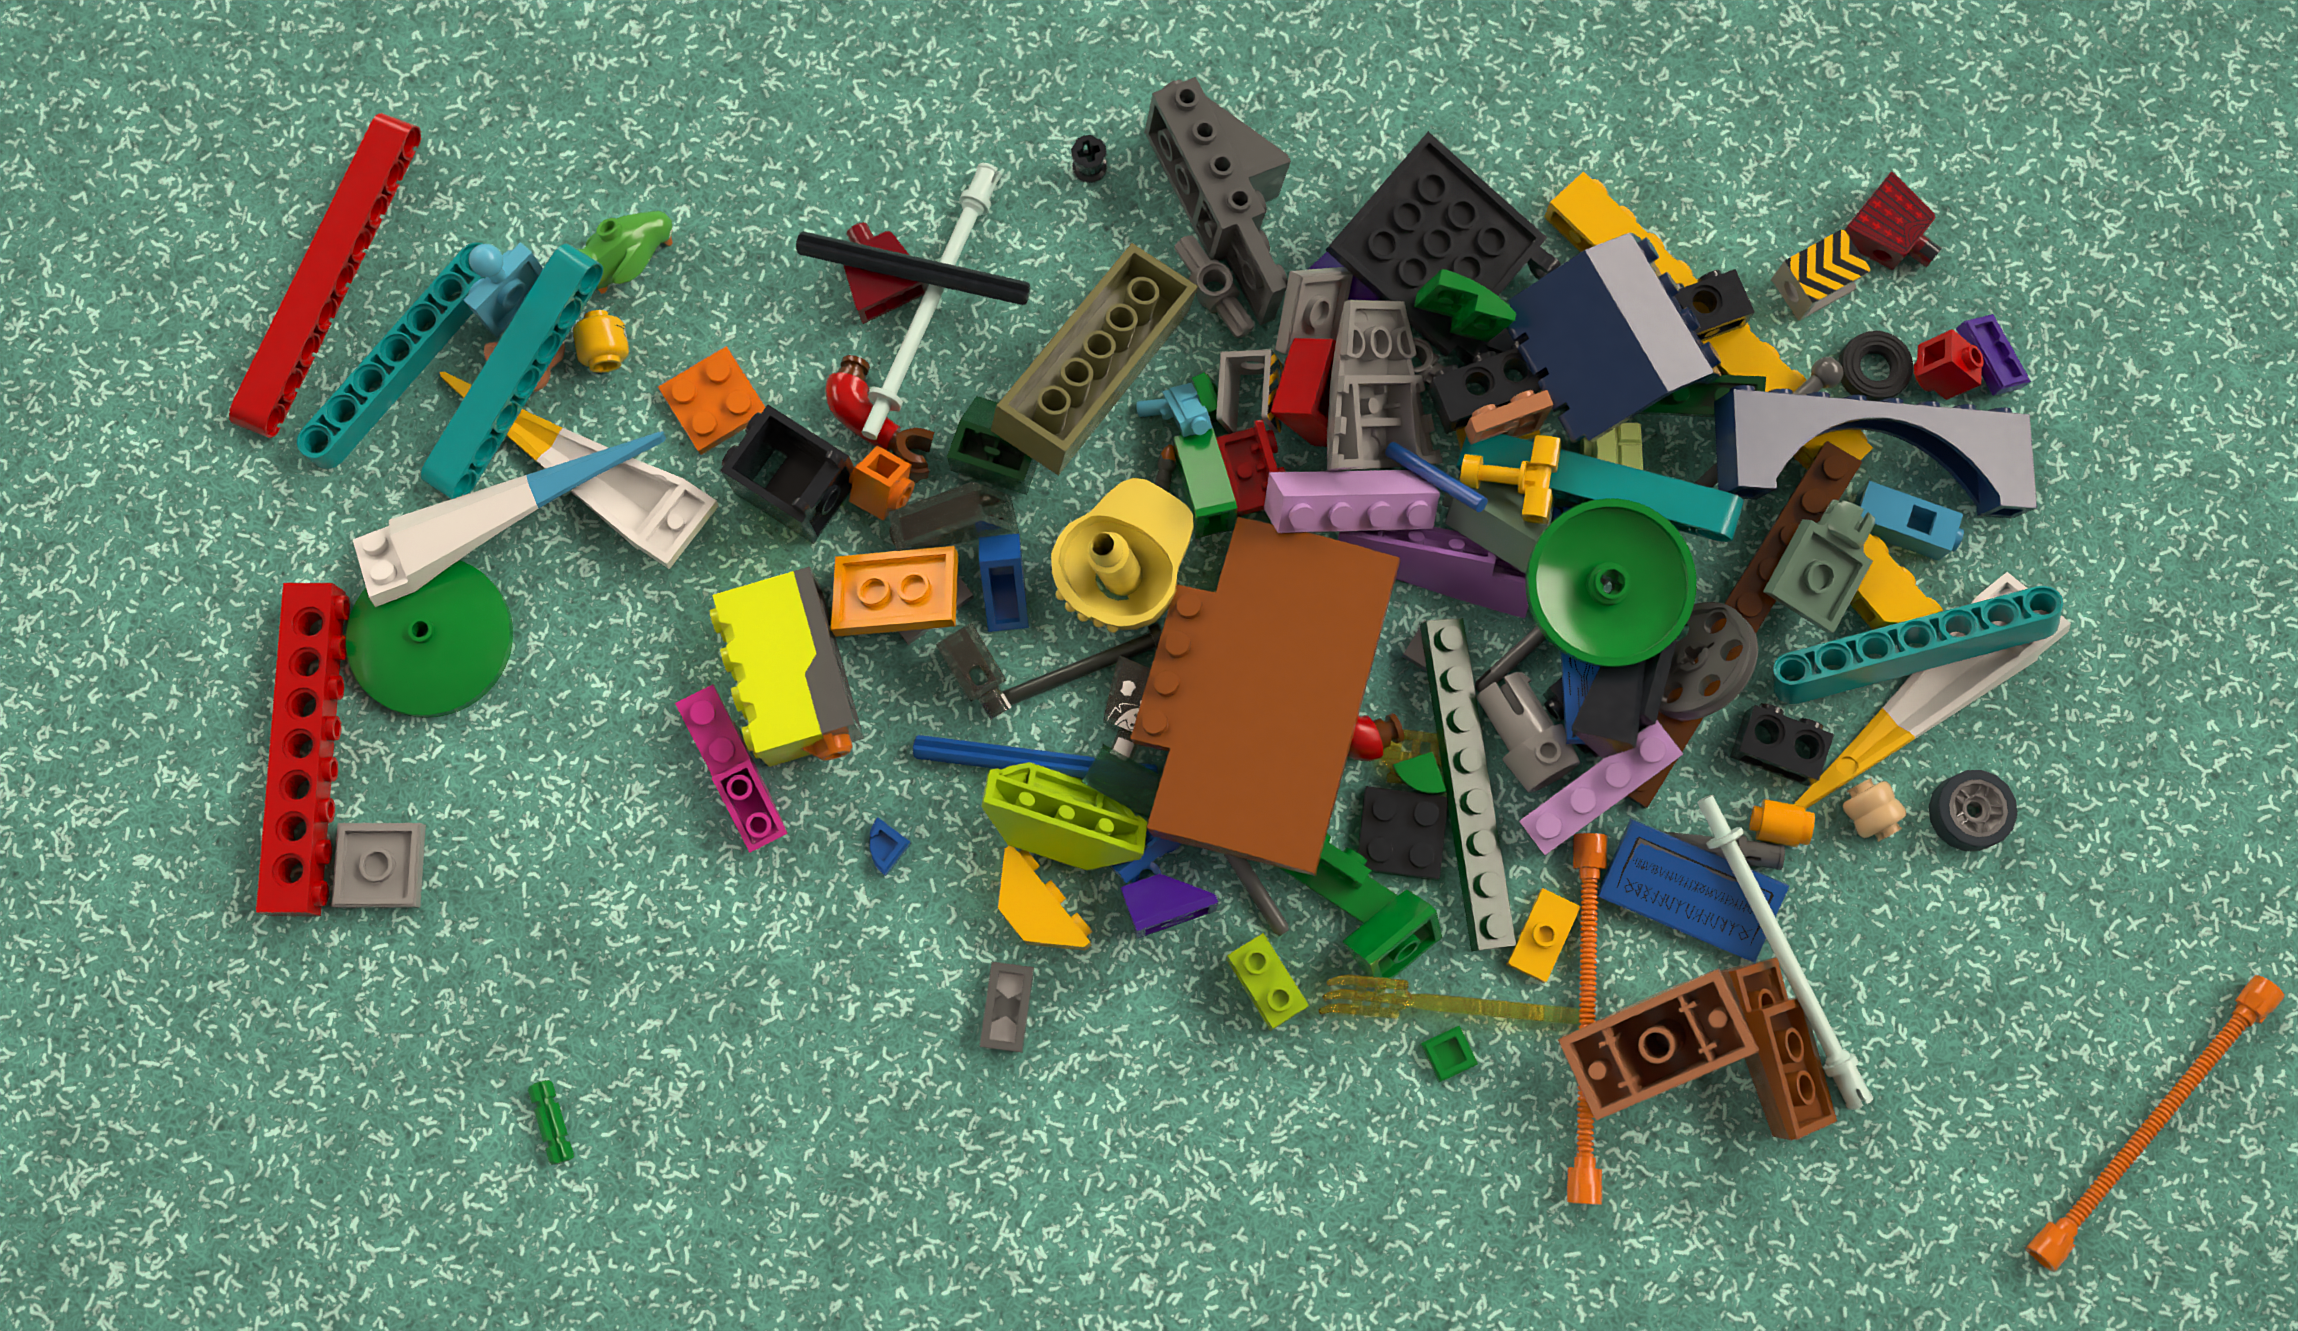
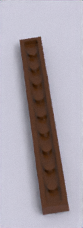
[1626,441,1862,809]

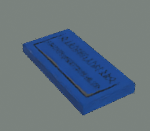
[1597,818,1789,963]

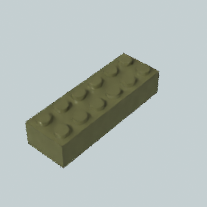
[991,243,1198,476]

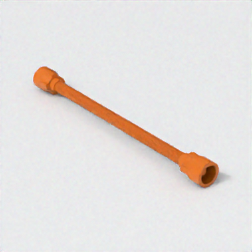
[1567,833,1607,1204]
[2025,975,2285,1272]

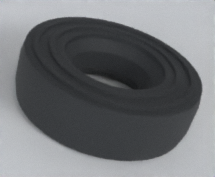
[1838,331,1913,401]

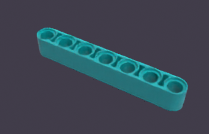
[297,242,486,469]
[421,243,603,499]
[1456,434,1744,542]
[1773,586,2063,704]

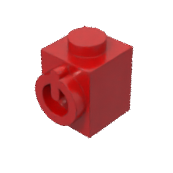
[1913,329,1984,400]

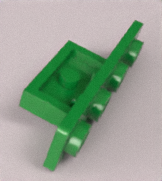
[1276,834,1398,924]

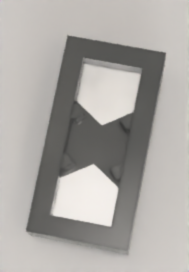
[980,962,1035,1053]

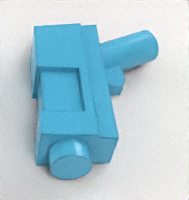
[1137,383,1212,437]

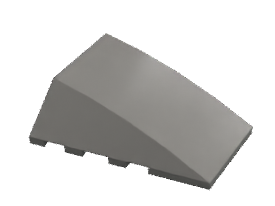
[1327,300,1443,471]

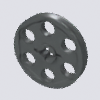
[1659,602,1758,720]

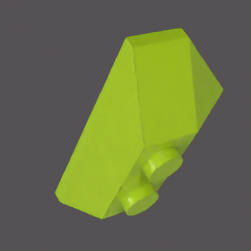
[981,762,1148,870]

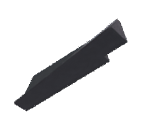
[1572,635,1679,758]

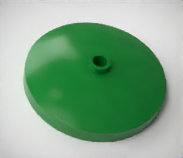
[1525,498,1697,667]
[346,560,513,718]

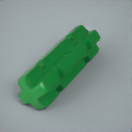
[528,1080,574,1165]

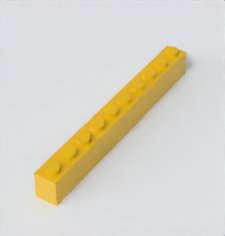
[1544,172,1873,470]

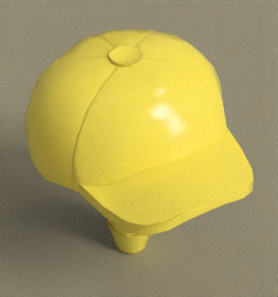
[1051,478,1194,633]

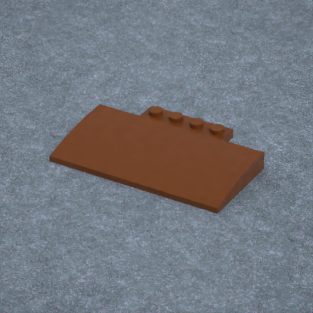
[1130,517,1400,876]

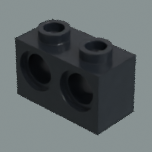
[1730,703,1834,786]

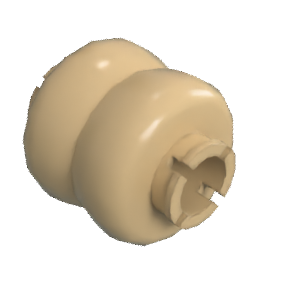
[1843,778,1906,842]

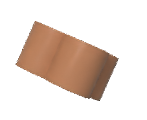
[1558,968,1759,1120]

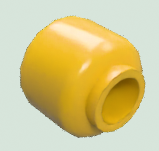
[573,310,629,373]

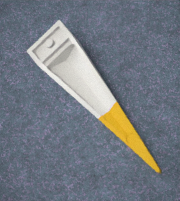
[440,372,719,569]
[1794,572,2071,810]

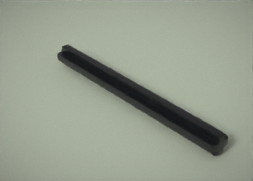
[796,231,1031,305]

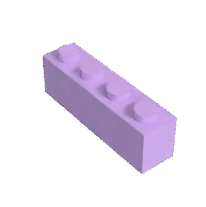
[1264,470,1440,533]
[1519,720,1683,855]

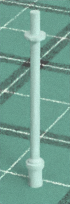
[862,163,1001,440]
[1697,795,1873,1110]

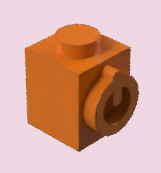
[849,445,915,520]

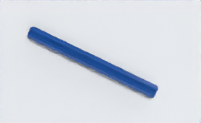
[913,735,1158,789]

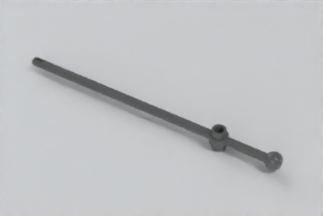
[1475,357,1843,692]

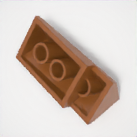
[1720,957,1837,1140]

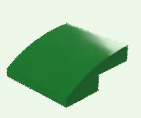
[1414,269,1516,342]

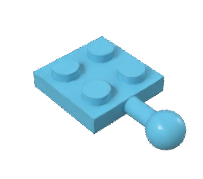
[464,242,543,338]

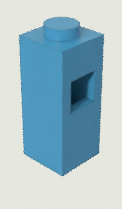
[1854,481,1964,561]

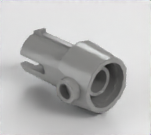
[1476,672,1580,793]

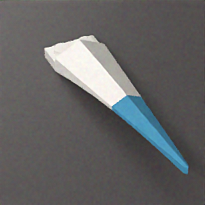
[353,431,666,607]

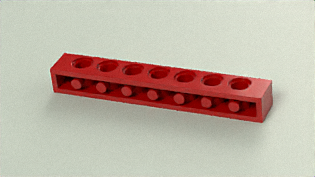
[256,583,351,916]

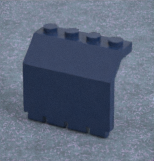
[1506,232,1722,443]

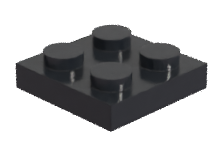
[1357,786,1448,881]

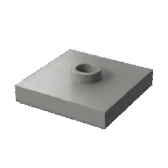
[1275,267,1353,354]
[332,823,426,908]

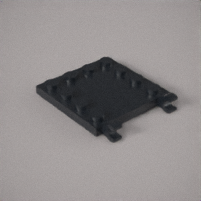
[1326,131,1561,365]

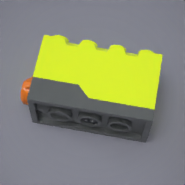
[709,566,864,767]

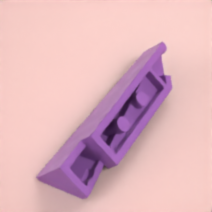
[1338,527,1528,618]

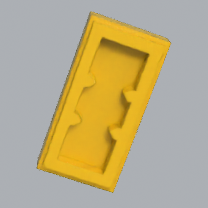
[1506,888,1581,983]

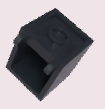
[720,405,854,544]

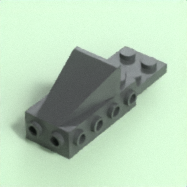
[1144,77,1291,326]

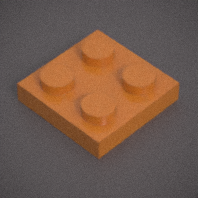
[658,346,765,455]

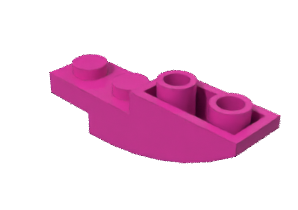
[675,684,788,853]

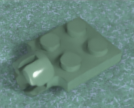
[1763,500,1875,633]

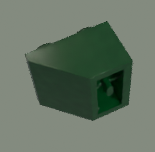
[947,396,1038,495]

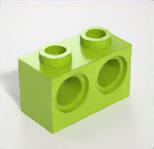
[1226,933,1309,1031]

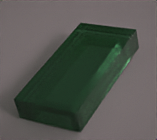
[1082,744,1162,819]

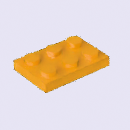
[831,546,958,637]

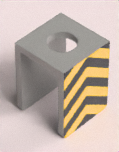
[1771,229,1870,321]
[1216,350,1284,434]

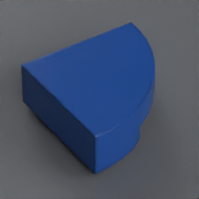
[869,817,911,876]

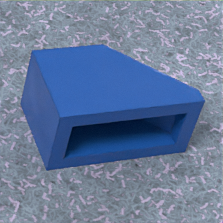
[979,533,1029,632]

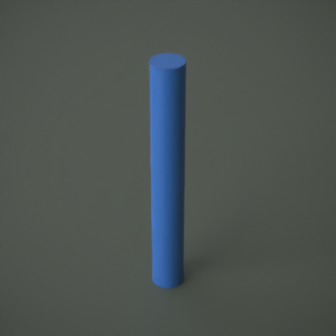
[1385,442,1488,512]

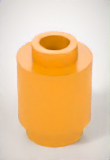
[1749,799,1815,848]

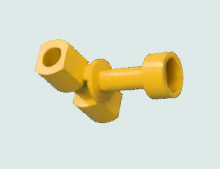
[1460,435,1561,524]

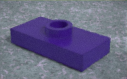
[1956,314,2031,396]

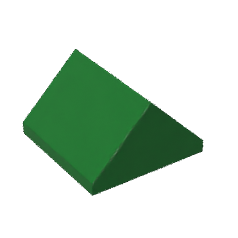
[1342,889,1442,990]

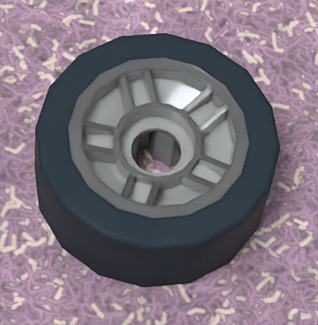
[1928,770,2018,851]

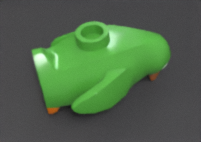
[578,210,673,294]

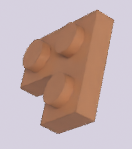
[1465,390,1553,445]

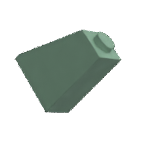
[1442,471,1555,573]

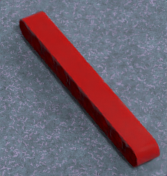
[229,113,421,438]

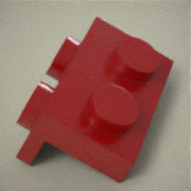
[1216,419,1286,517]

